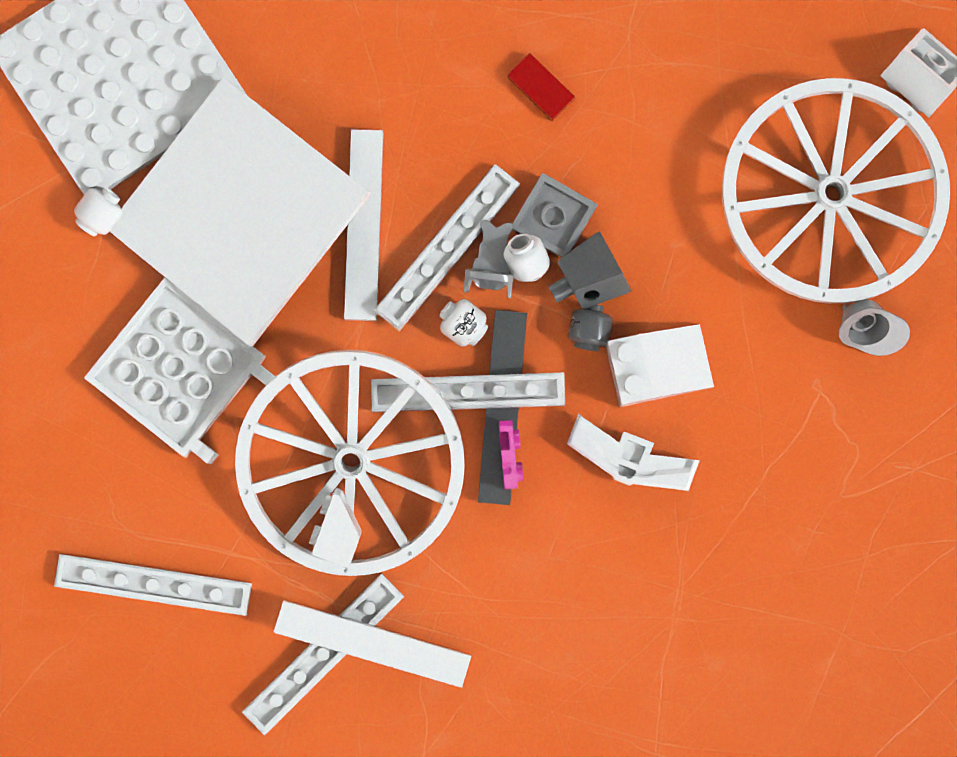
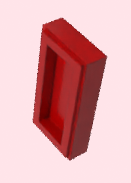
[507,53,575,121]

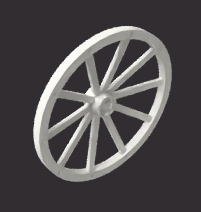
[722,78,950,303]
[235,350,465,576]

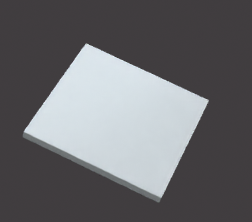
[109,77,371,347]

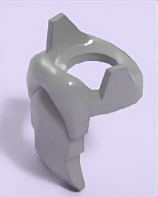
[464,220,514,298]

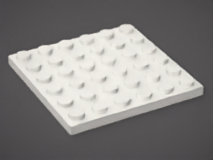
[0,0,247,195]

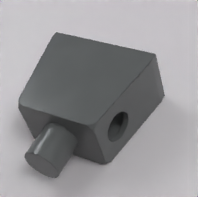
[548,231,631,309]

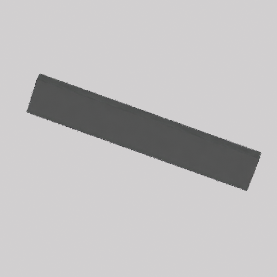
[478,310,527,505]

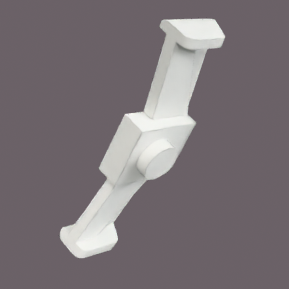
[567,414,700,491]

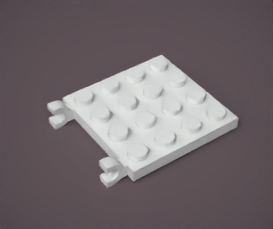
[84,278,276,465]

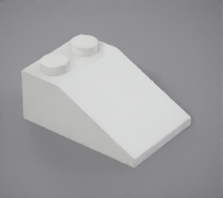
[606,324,714,408]

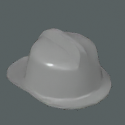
[838,299,910,356]

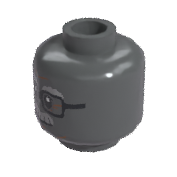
[568,305,613,352]

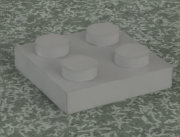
[512,173,598,258]

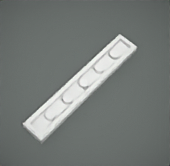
[344,129,384,321]
[374,164,520,331]
[371,373,565,412]
[54,554,252,616]
[242,574,405,735]
[274,600,471,688]

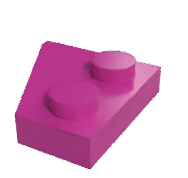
[499,420,523,490]

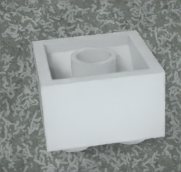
[880,28,957,117]

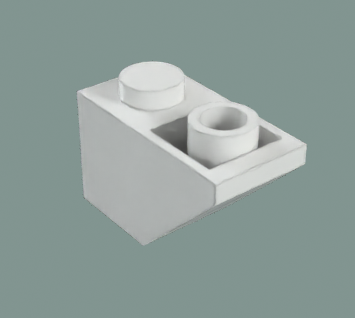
[309,488,362,568]

